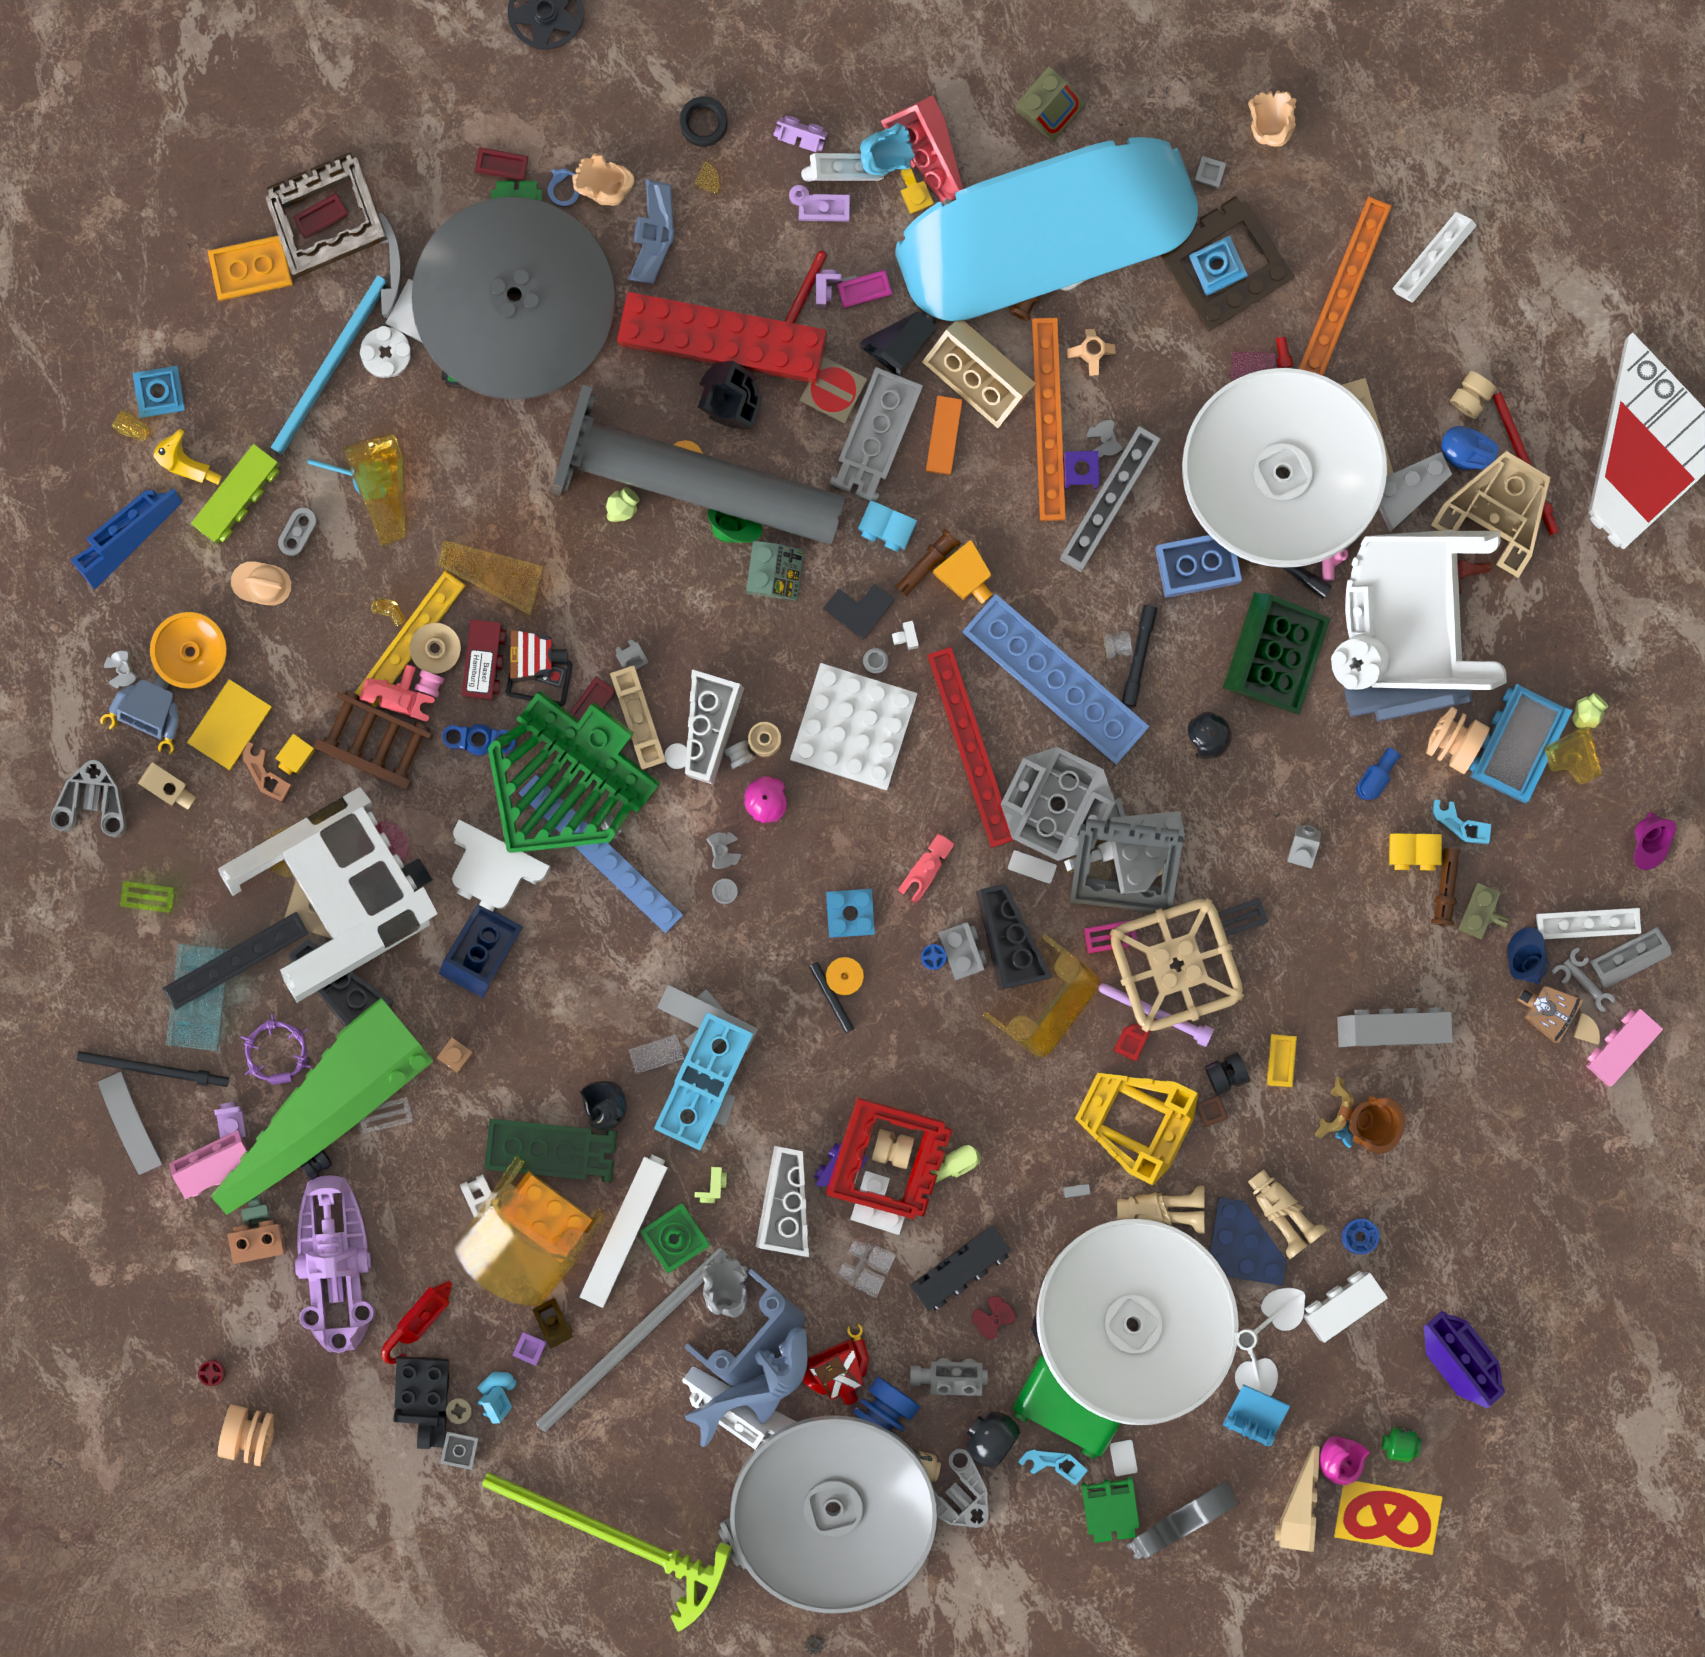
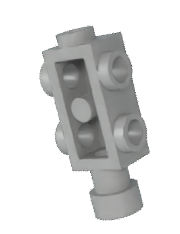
[910,1358,988,1396]

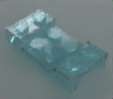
[166,943,229,1051]

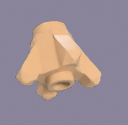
[1067,329,1116,376]

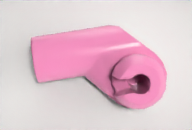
[1322,548,1348,581]

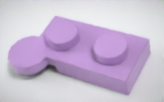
[789,185,850,222]

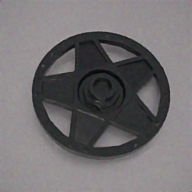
[508,0,583,50]

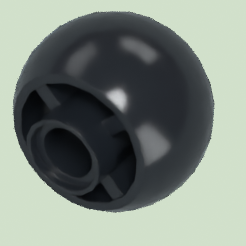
[967,1411,1021,1468]

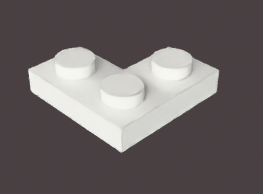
[850,1171,905,1235]

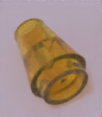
[111,409,151,442]

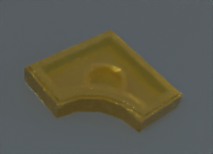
[1544,727,1602,785]

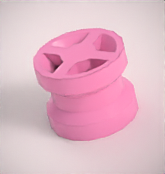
[414,670,445,698]

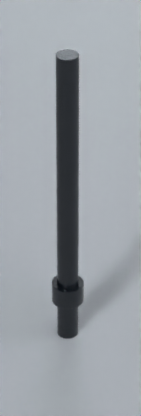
[77,1051,229,1087]

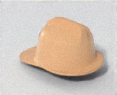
[231,562,291,606]

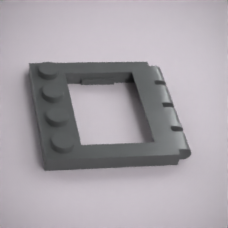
[1070,819,1183,912]

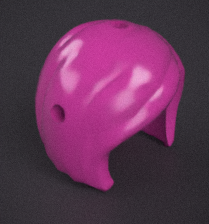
[744,776,787,823]
[1319,1436,1370,1485]

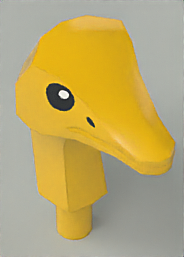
[153,429,222,485]

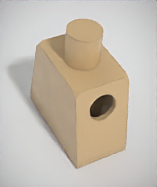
[138,762,196,810]

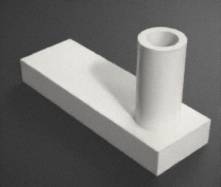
[801,153,884,182]

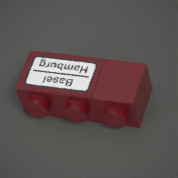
[462,619,506,701]

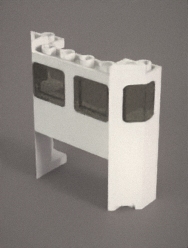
[218,787,437,1002]

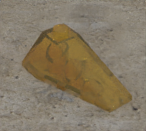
[342,433,405,546]

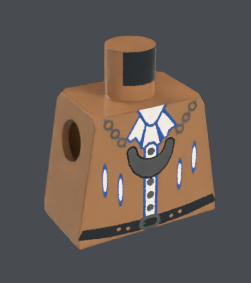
[1517,986,1583,1043]

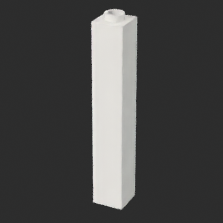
[580,1154,668,1308]

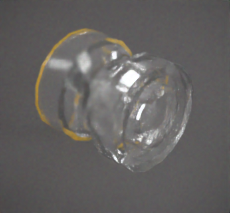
[1103,630,1132,659]

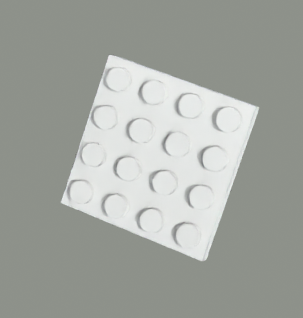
[790,663,917,791]

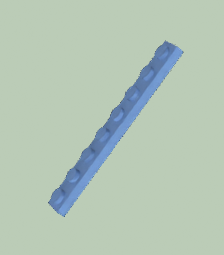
[519,775,683,933]

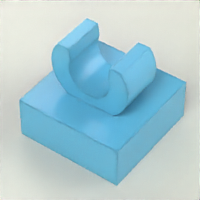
[478,1387,512,1423]

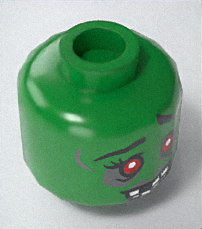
[1382,1427,1421,1463]

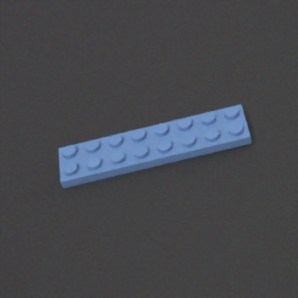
[962,594,1150,765]

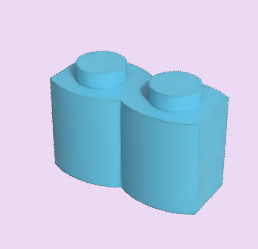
[858,500,917,552]

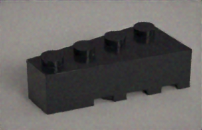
[976,884,1053,991]
[288,939,393,1027]
[910,1225,1011,1311]

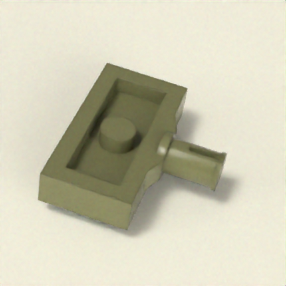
[1458,883,1510,940]

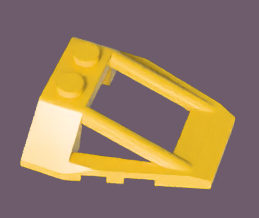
[1075,1073,1199,1185]

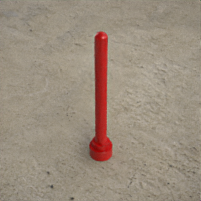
[784,251,827,324]

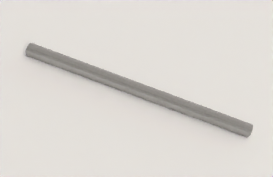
[536,1248,729,1432]

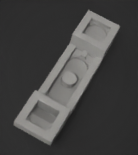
[379,213,402,318]
[657,985,759,1052]
[98,1071,163,1175]

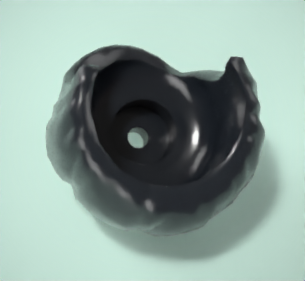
[1188,711,1232,759]
[580,1081,627,1130]

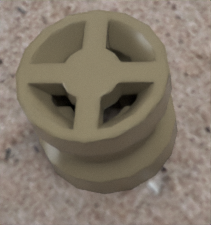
[446,1397,473,1424]

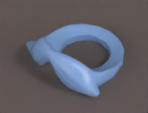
[547,169,580,206]

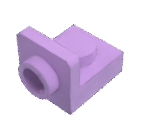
[816,270,842,308]
[214,1102,247,1138]

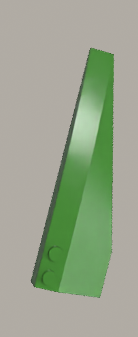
[211,998,433,1215]

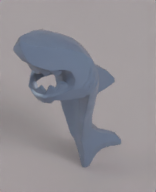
[685,1327,808,1447]

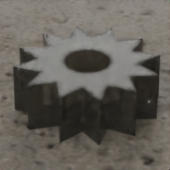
[804,1635,824,1655]

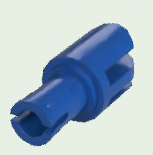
[1356,747,1401,800]

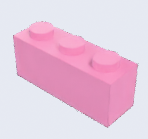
[1586,1009,1663,1087]
[169,1130,249,1199]

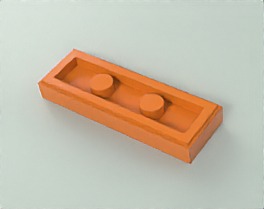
[926,396,962,475]

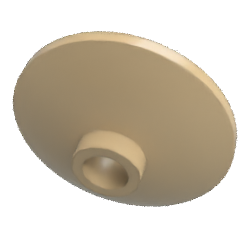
[410,623,461,674]

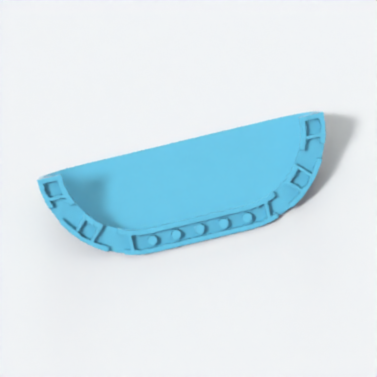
[895,137,1198,321]

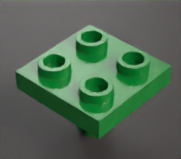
[639,1203,711,1274]

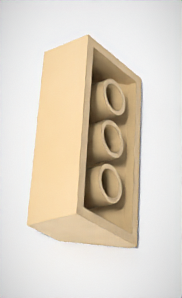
[922,320,1036,428]

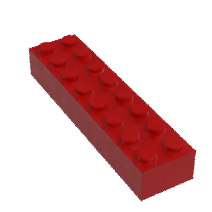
[617,292,828,384]

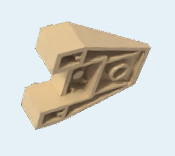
[1431,451,1550,578]

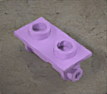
[774,116,828,152]

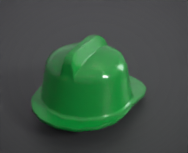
[707,509,763,543]

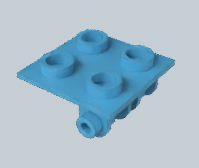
[1223,1384,1290,1447]

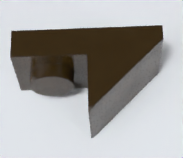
[532,1298,573,1349]

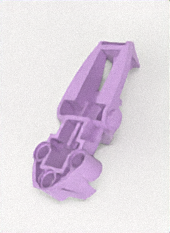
[295,1175,376,1353]

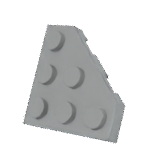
[1107,811,1185,894]

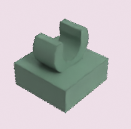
[241,1196,272,1227]

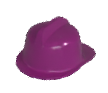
[1634,812,1677,870]

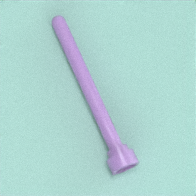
[1099,983,1214,1047]

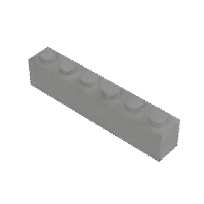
[1060,426,1161,573]

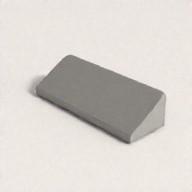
[1590,927,1672,989]

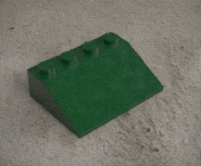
[1223,592,1331,715]

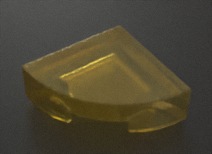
[694,161,720,195]

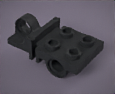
[393,1356,449,1449]

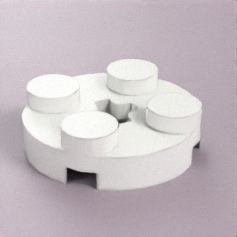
[360,326,411,378]

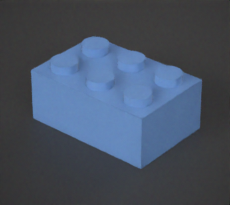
[1155,535,1242,598]

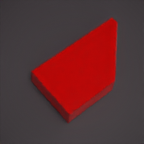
[1113,1018,1156,1062]

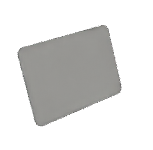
[714,1094,735,1126]

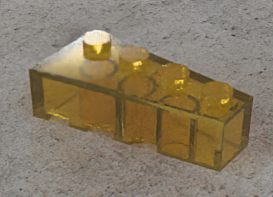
[438,540,545,615]

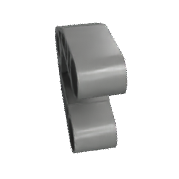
[50,760,127,838]
[934,1448,989,1528]

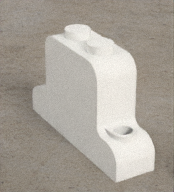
[452,820,551,912]

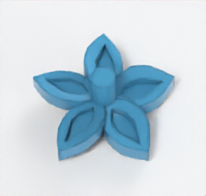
[1335,1120,1354,1148]

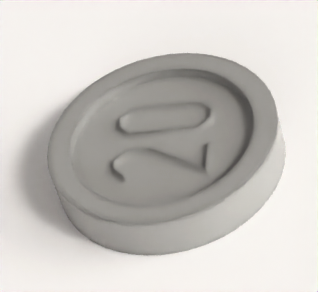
[712,879,738,904]

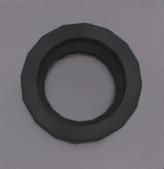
[679,96,728,147]

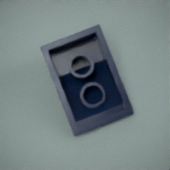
[439,903,523,998]

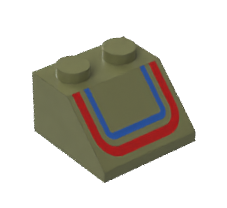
[1015,66,1086,142]

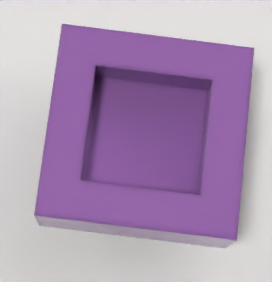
[512,1332,547,1366]

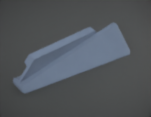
[1344,687,1473,722]

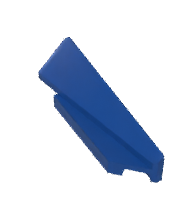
[70,489,182,589]

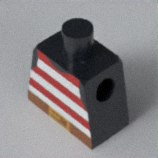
[510,631,568,683]

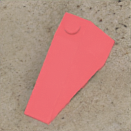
[881,95,963,202]

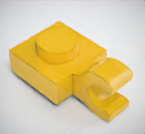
[900,168,934,215]

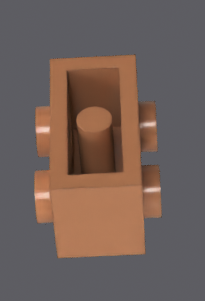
[227,1220,286,1264]

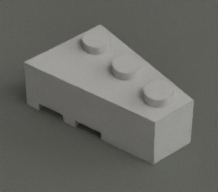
[1378,452,1452,532]

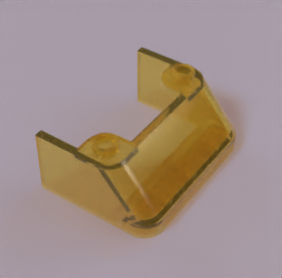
[982,934,1099,1057]

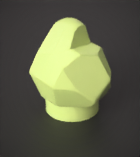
[606,487,640,522]
[1573,693,1608,728]

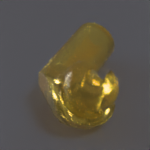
[371,598,407,627]

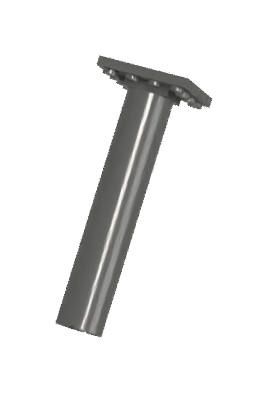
[551,385,845,545]

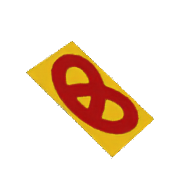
[1334,1481,1442,1555]

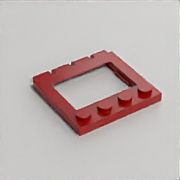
[826,1097,953,1219]

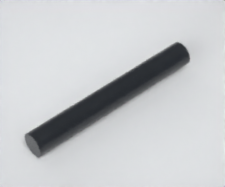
[809,962,854,1034]

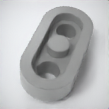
[278,508,317,556]

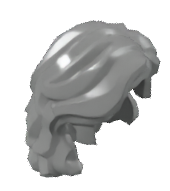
[702,1257,748,1317]

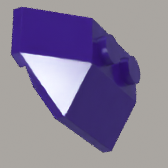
[1424,1311,1505,1408]

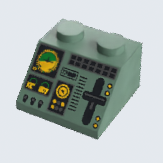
[746,541,804,601]

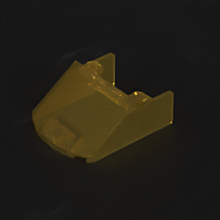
[454,1156,606,1306]

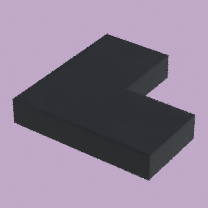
[823,584,894,640]

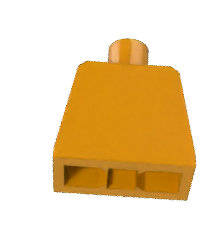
[933,540,993,604]

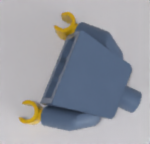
[100,675,179,755]

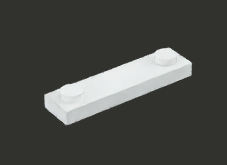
[1392,212,1477,303]
[1536,908,1641,939]

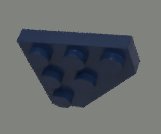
[1209,1197,1287,1286]

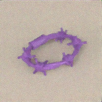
[241,1014,312,1085]

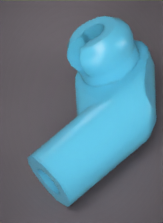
[477,1371,516,1395]

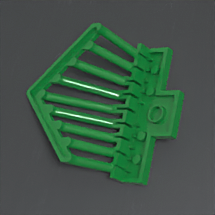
[488,691,661,853]

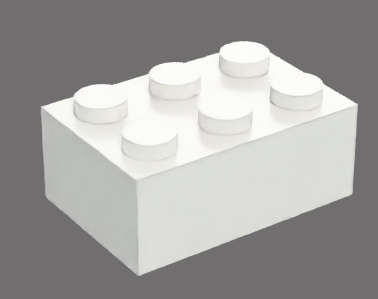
[1303,1271,1388,1343]

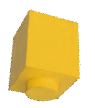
[275,734,316,775]

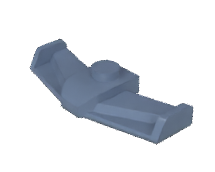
[627,179,675,284]

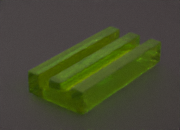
[119,881,175,913]

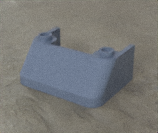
[684,1268,805,1387]

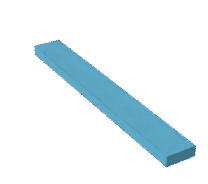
[271,275,388,455]

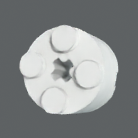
[1331,634,1389,690]

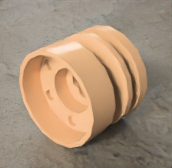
[1426,707,1490,774]
[218,1404,274,1467]

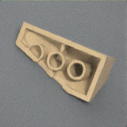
[1275,1445,1320,1552]

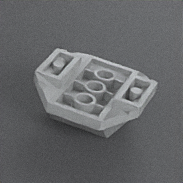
[1001,747,1116,861]

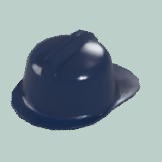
[1507,927,1549,984]

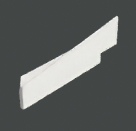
[682,1367,796,1449]

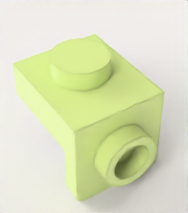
[695,1167,727,1203]

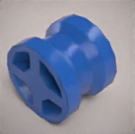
[921,944,947,970]

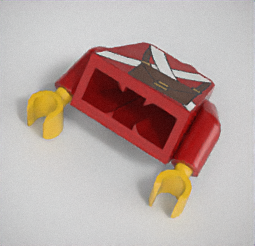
[803,1324,869,1405]

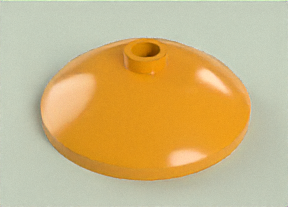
[150,612,227,689]

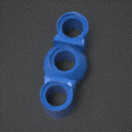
[442,724,517,756]

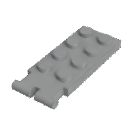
[829,367,923,502]

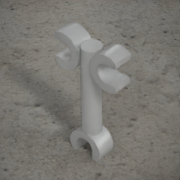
[1551,948,1615,1012]

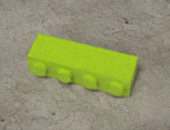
[190,444,280,545]

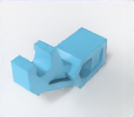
[1432,800,1491,844]
[1018,1449,1088,1485]

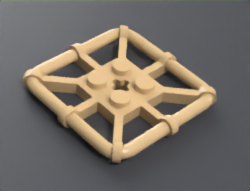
[1109,898,1244,1032]

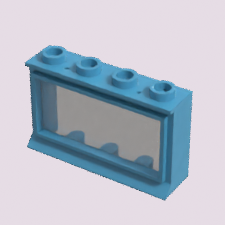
[1469,684,1573,804]

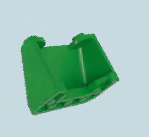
[1011,1354,1121,1459]

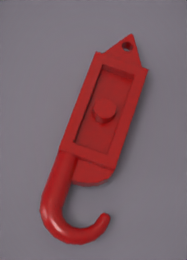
[381,1280,453,1364]

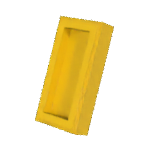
[1266,1034,1297,1087]

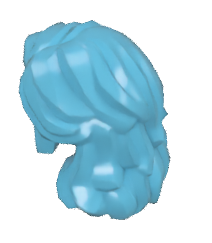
[860,123,915,176]

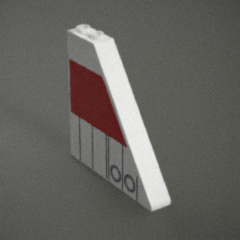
[1588,333,1705,549]

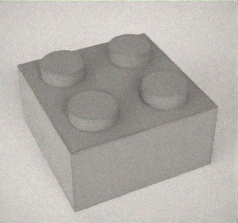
[440,1431,479,1470]

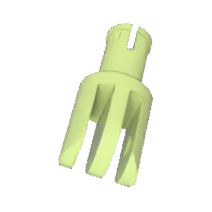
[930,1145,981,1183]

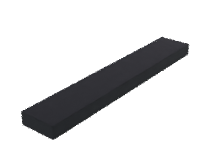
[162,912,309,1010]

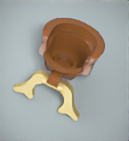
[1315,1077,1405,1154]

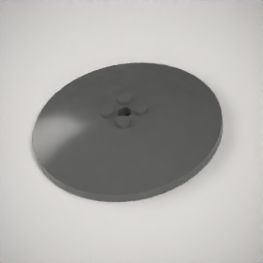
[412,197,615,400]

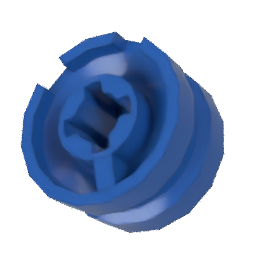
[1341,1219,1379,1255]

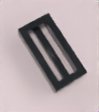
[1218,898,1268,936]

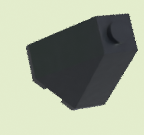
[860,311,937,377]

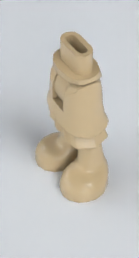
[1248,1170,1328,1260]
[1117,1185,1205,1234]

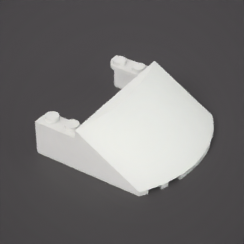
[1346,529,1507,690]

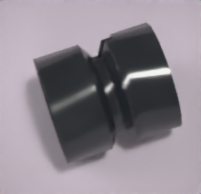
[1205,1052,1251,1096]

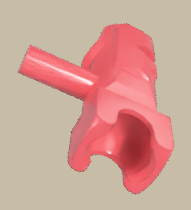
[359,665,435,722]
[898,833,955,903]

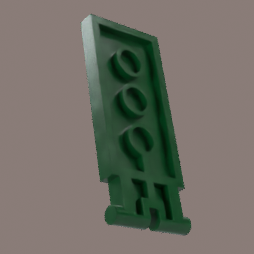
[484,1119,617,1182]

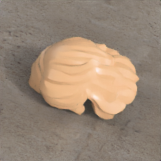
[1248,91,1296,147]
[573,153,634,206]

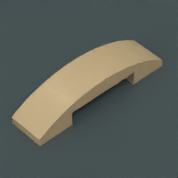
[610,665,666,770]

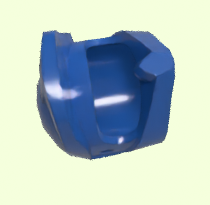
[1441,426,1499,470]

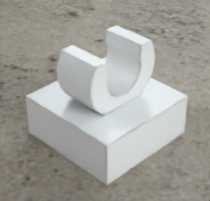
[892,621,919,650]

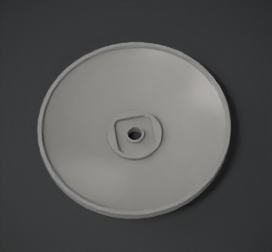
[730,1415,937,1613]

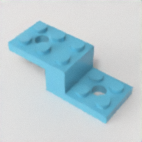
[654,1012,753,1150]

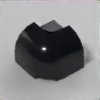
[698,361,762,429]

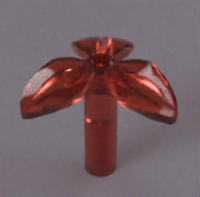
[1457,560,1491,594]

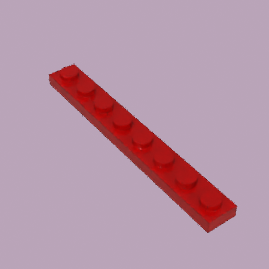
[927,647,1014,848]

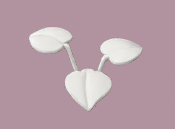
[1233,1288,1305,1396]

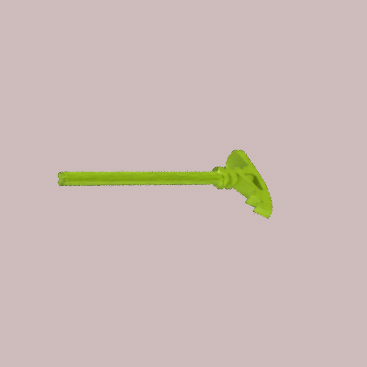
[482,1472,732,1632]

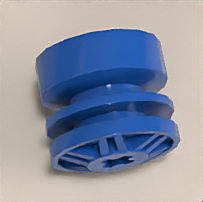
[853,1376,921,1438]

